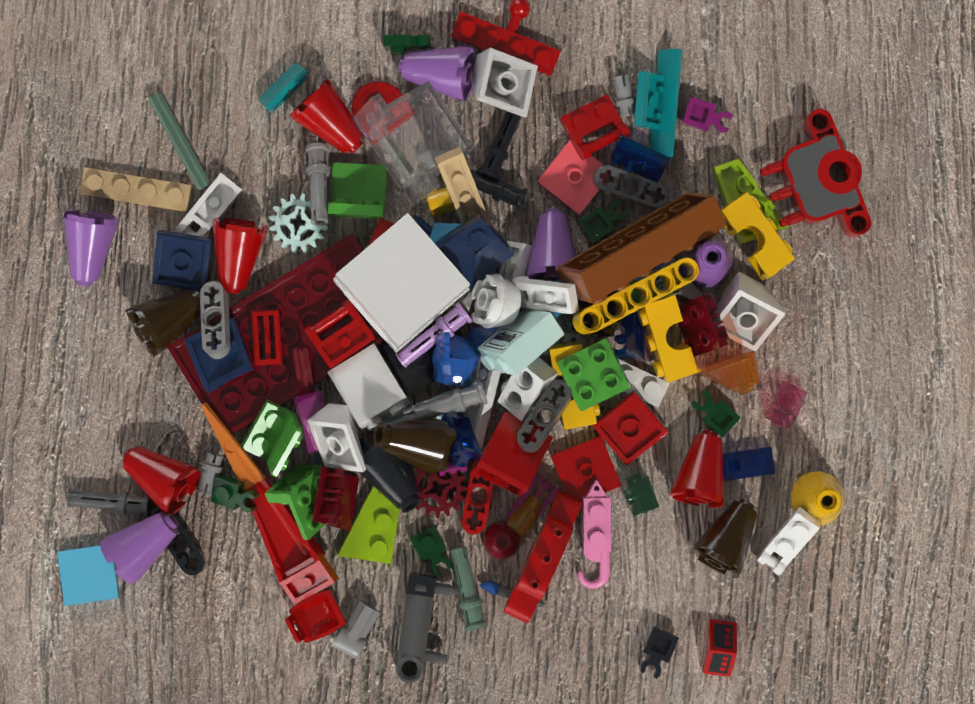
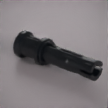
[476,111,522,181]
[470,170,528,211]

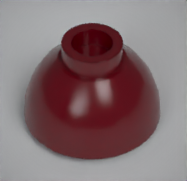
[483,521,521,559]

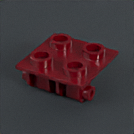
[677,293,729,357]
[312,466,359,531]

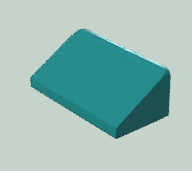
[258,63,309,113]

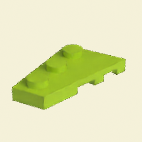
[711,159,791,245]
[337,486,400,564]

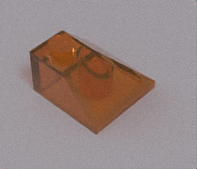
[696,351,760,395]

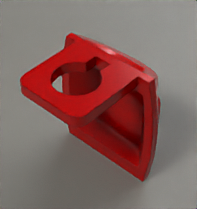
[285,589,347,643]

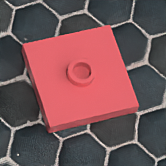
[537,140,610,215]

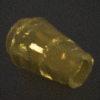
[506,495,543,537]

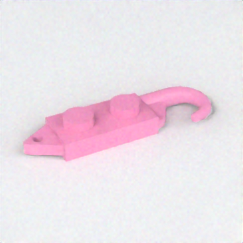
[578,480,611,589]

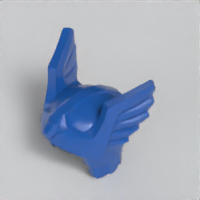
[432,326,498,387]

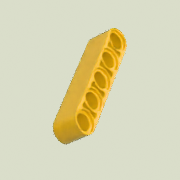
[572,258,699,334]

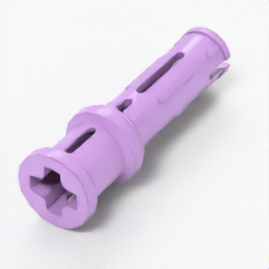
[395,301,473,368]

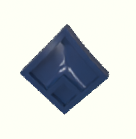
[436,213,514,292]
[184,318,254,393]

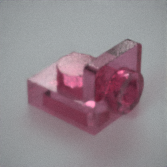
[764,380,807,428]

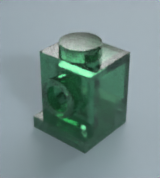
[623,472,659,516]

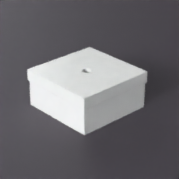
[333,213,470,353]

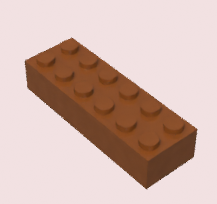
[555,192,727,304]

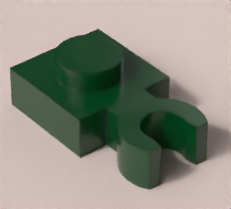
[384,34,431,55]
[578,200,628,244]
[691,390,741,438]
[211,474,259,513]
[410,525,452,577]

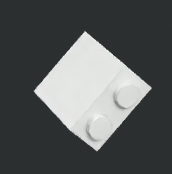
[327,344,411,432]

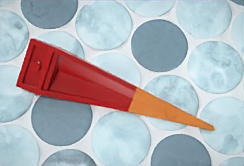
[202,402,339,605]

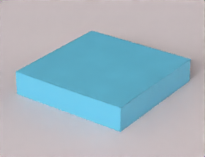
[57,545,120,606]

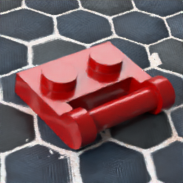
[559,94,630,160]
[303,299,376,369]

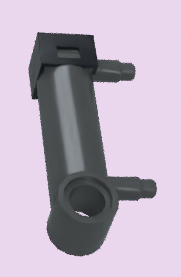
[396,572,457,683]

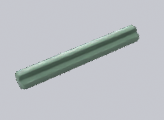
[149,92,211,191]

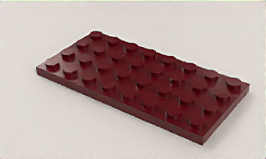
[167,233,385,435]

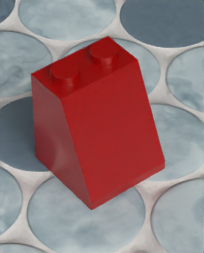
[472,411,553,498]

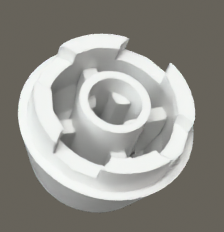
[470,274,521,328]

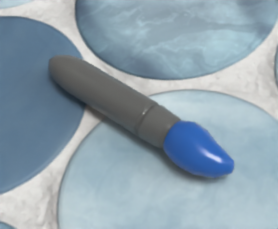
[480,581,545,607]

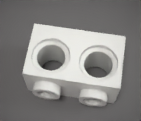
[497,357,558,422]

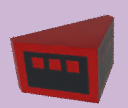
[703,619,737,677]

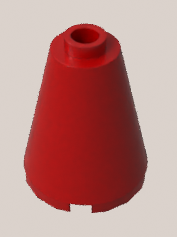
[289,78,364,154]
[213,217,268,294]
[669,430,724,508]
[122,446,201,515]

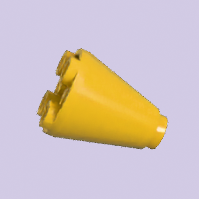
[790,471,845,525]

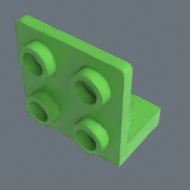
[328,162,387,219]
[557,337,631,411]
[241,399,303,477]
[265,464,325,540]

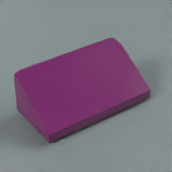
[294,391,324,453]

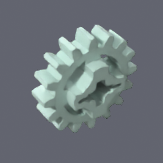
[269,194,328,253]

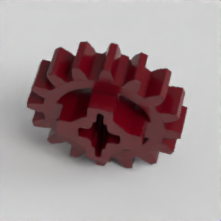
[415,468,467,518]

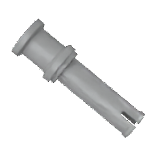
[305,142,330,226]
[403,380,488,421]

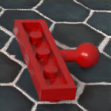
[450,0,561,77]

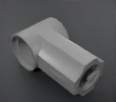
[332,600,380,660]

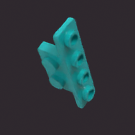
[634,48,683,158]

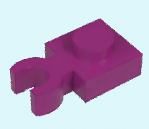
[682,97,733,133]

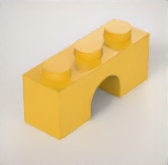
[721,192,795,280]
[637,293,698,383]
[548,340,600,430]

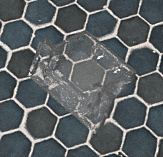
[353,81,474,208]

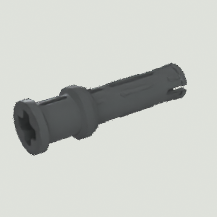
[66,489,152,518]

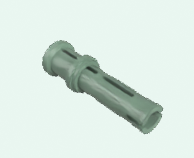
[449,546,489,631]

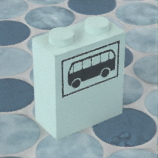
[477,308,564,376]

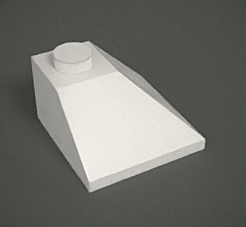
[470,48,538,117]
[712,272,786,352]
[307,403,366,472]

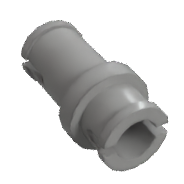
[612,74,636,118]
[196,452,224,496]

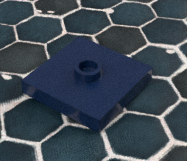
[152,230,213,291]

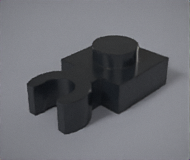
[640,626,679,679]

